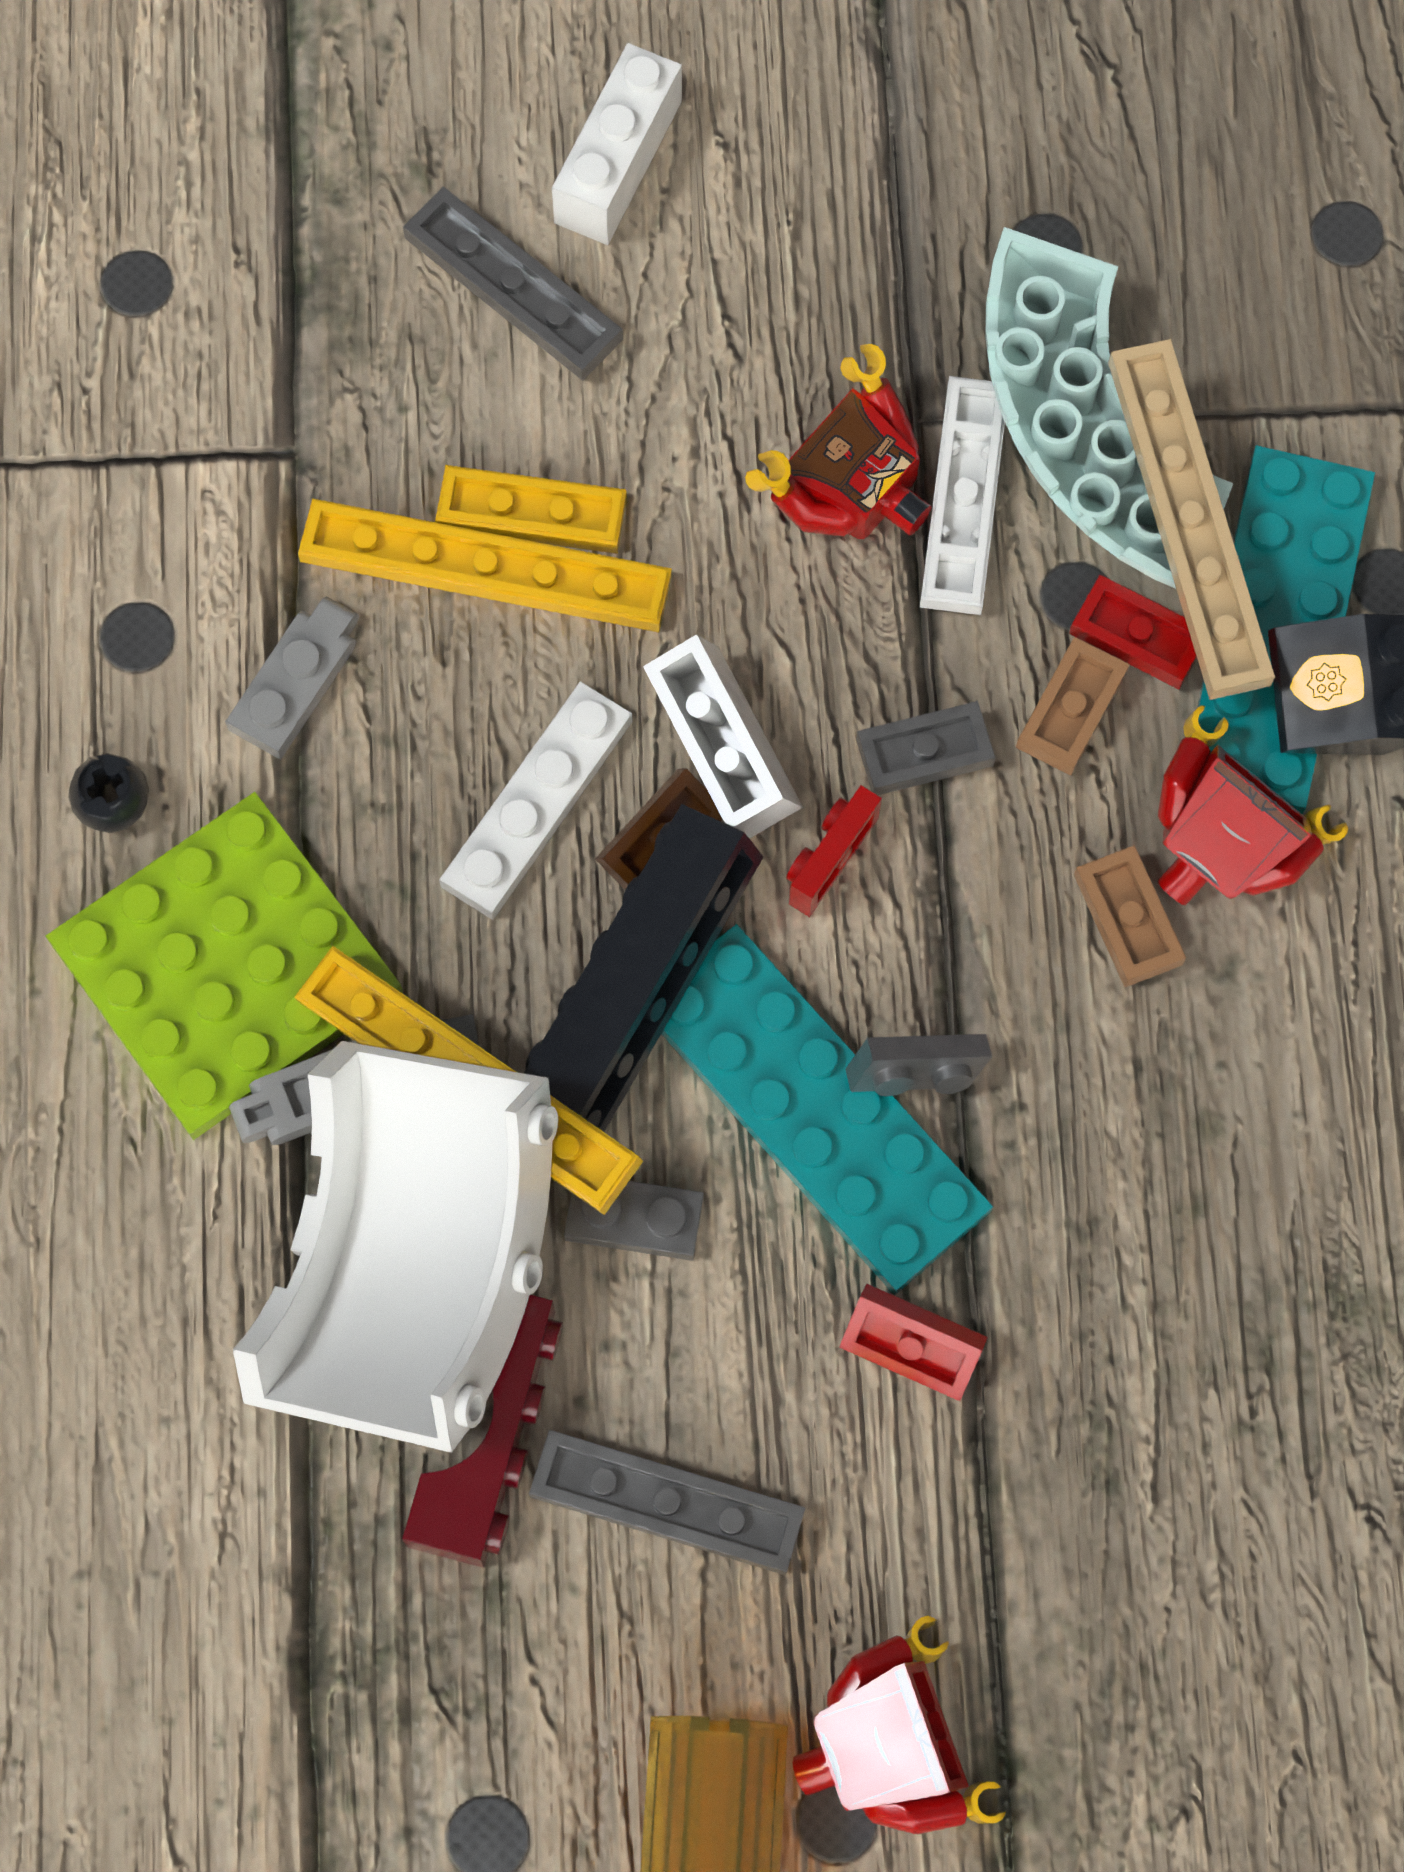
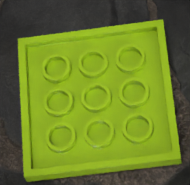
[45,792,403,1141]

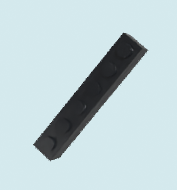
[524,804,764,1132]

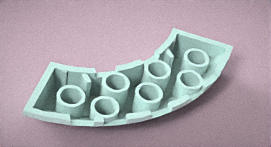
[985,227,1233,589]

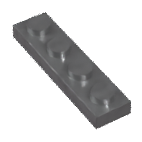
[403,187,623,381]
[529,1430,805,1576]

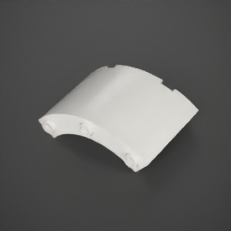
[233,1041,558,1453]

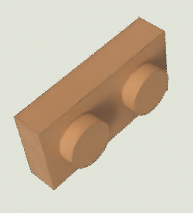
[1016,637,1130,776]
[1074,845,1186,988]

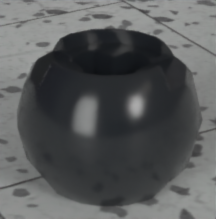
[68,753,149,833]

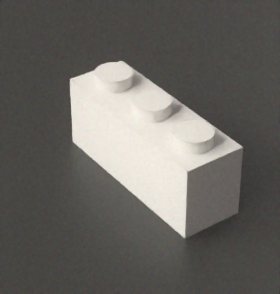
[552,43,682,245]
[643,634,803,838]

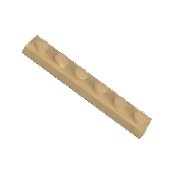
[1108,339,1275,700]

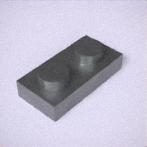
[856,701,995,795]
[845,1034,992,1096]
[564,1181,704,1261]

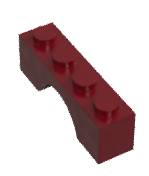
[402,1295,563,1568]

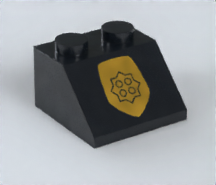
[1268,614,1404,755]

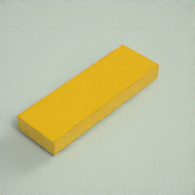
[435,465,627,554]

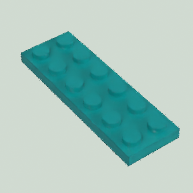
[1197,445,1375,815]
[661,924,993,1296]

